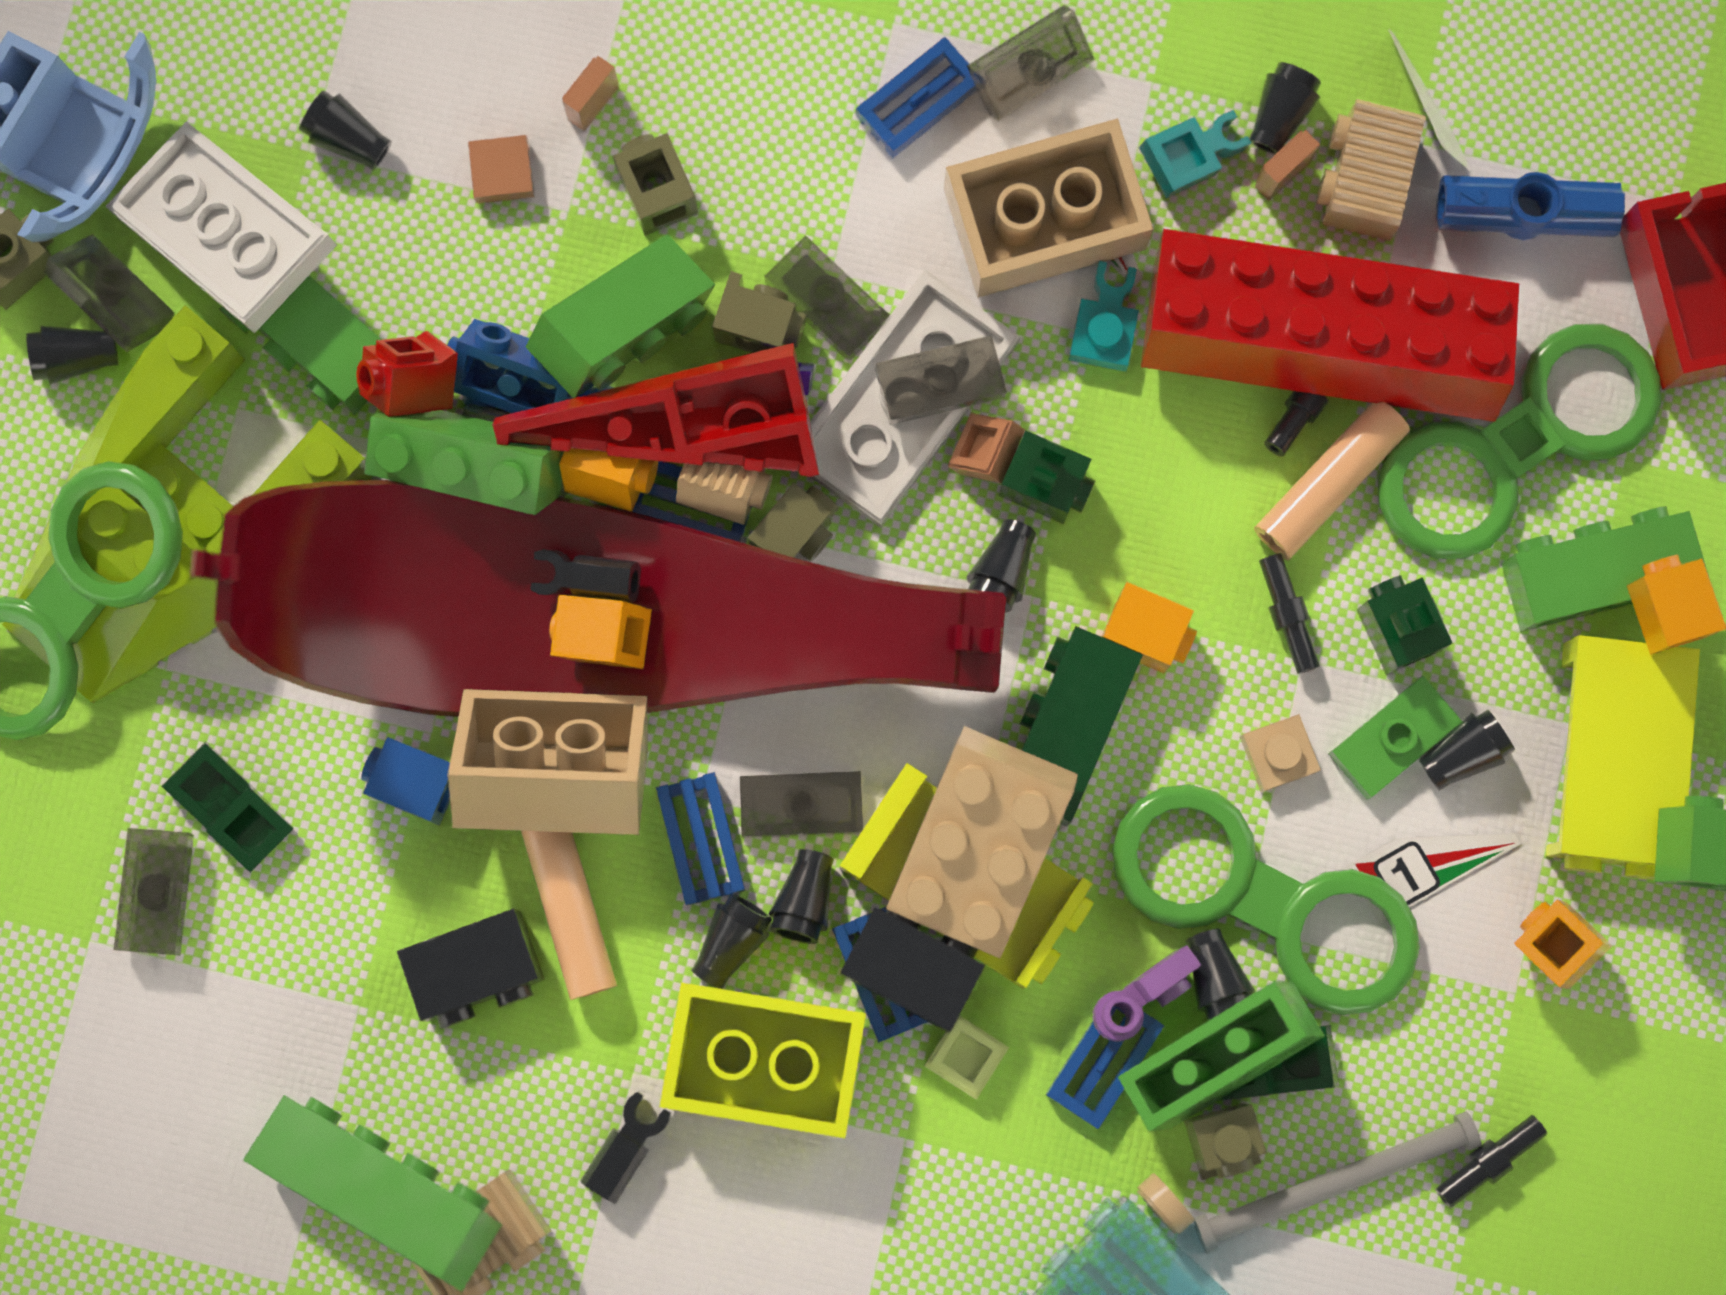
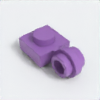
[1092,945,1201,1042]

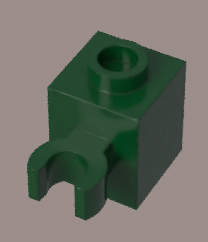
[998,430,1096,524]
[1357,575,1453,675]

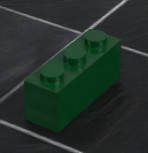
[1020,626,1143,827]

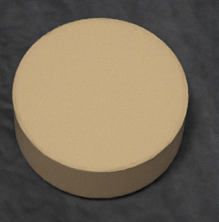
[1137,1173,1195,1235]

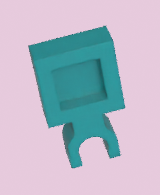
[1139,110,1251,198]
[1068,261,1139,372]

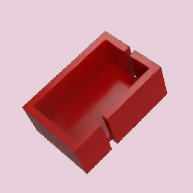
[1620,183,1726,391]

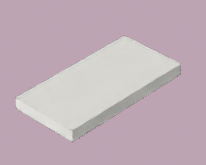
[106,121,337,333]
[810,269,1021,528]

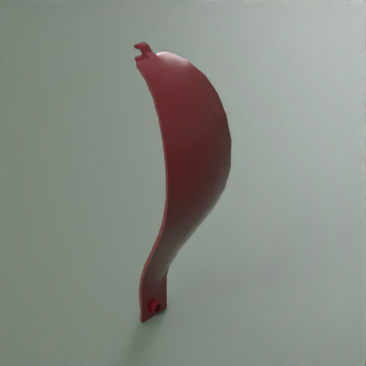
[190,480,1006,717]

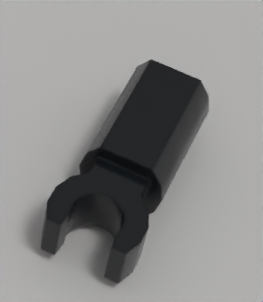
[531,549,641,603]
[580,1091,671,1204]

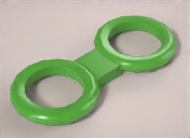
[1378,324,1662,559]
[0,461,183,740]
[1112,784,1420,1015]

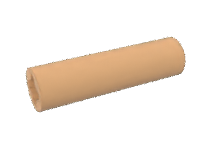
[1254,402,1410,560]
[521,831,617,1000]

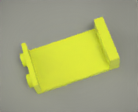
[1546,635,1700,880]
[840,763,1094,989]

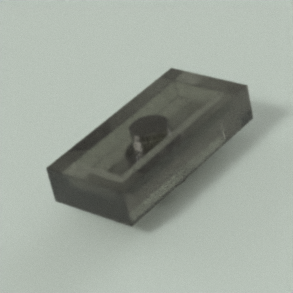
[967,5,1095,121]
[44,234,175,352]
[764,235,890,362]
[875,335,1007,425]
[740,771,863,838]
[113,828,194,956]

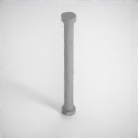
[1193,1111,1481,1254]

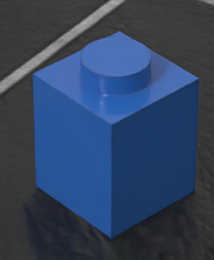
[361,737,450,826]

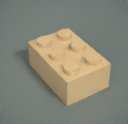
[944,118,1154,298]
[448,689,648,835]
[886,726,1078,958]

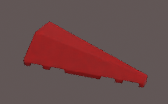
[492,343,819,477]

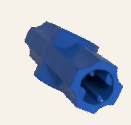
[1436,172,1625,240]

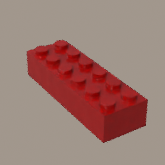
[1141,229,1520,422]

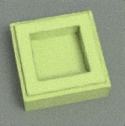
[924,1015,1009,1100]

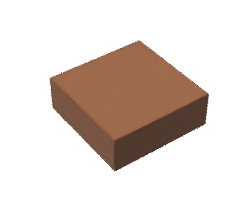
[562,56,619,132]
[1255,130,1320,201]
[468,135,535,204]
[948,413,1025,484]

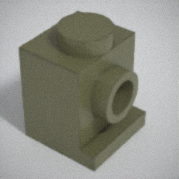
[613,133,698,236]
[0,209,59,310]
[712,271,807,353]
[748,482,839,562]
[1184,1103,1267,1180]

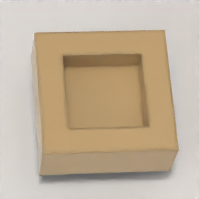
[1240,714,1321,793]

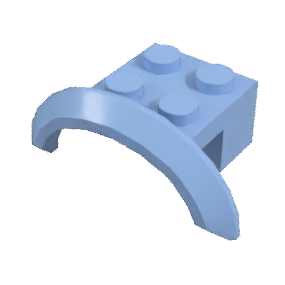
[0,31,156,242]

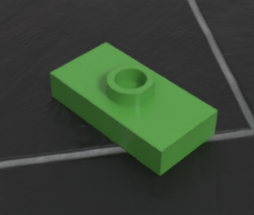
[1328,676,1462,800]

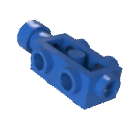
[447,319,615,413]

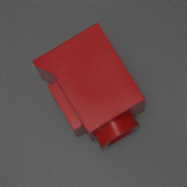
[356,331,458,417]

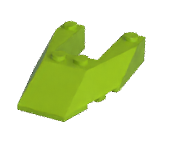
[2,305,374,703]

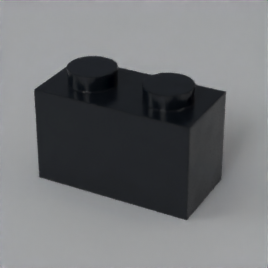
[840,907,985,1033]
[397,908,545,1029]

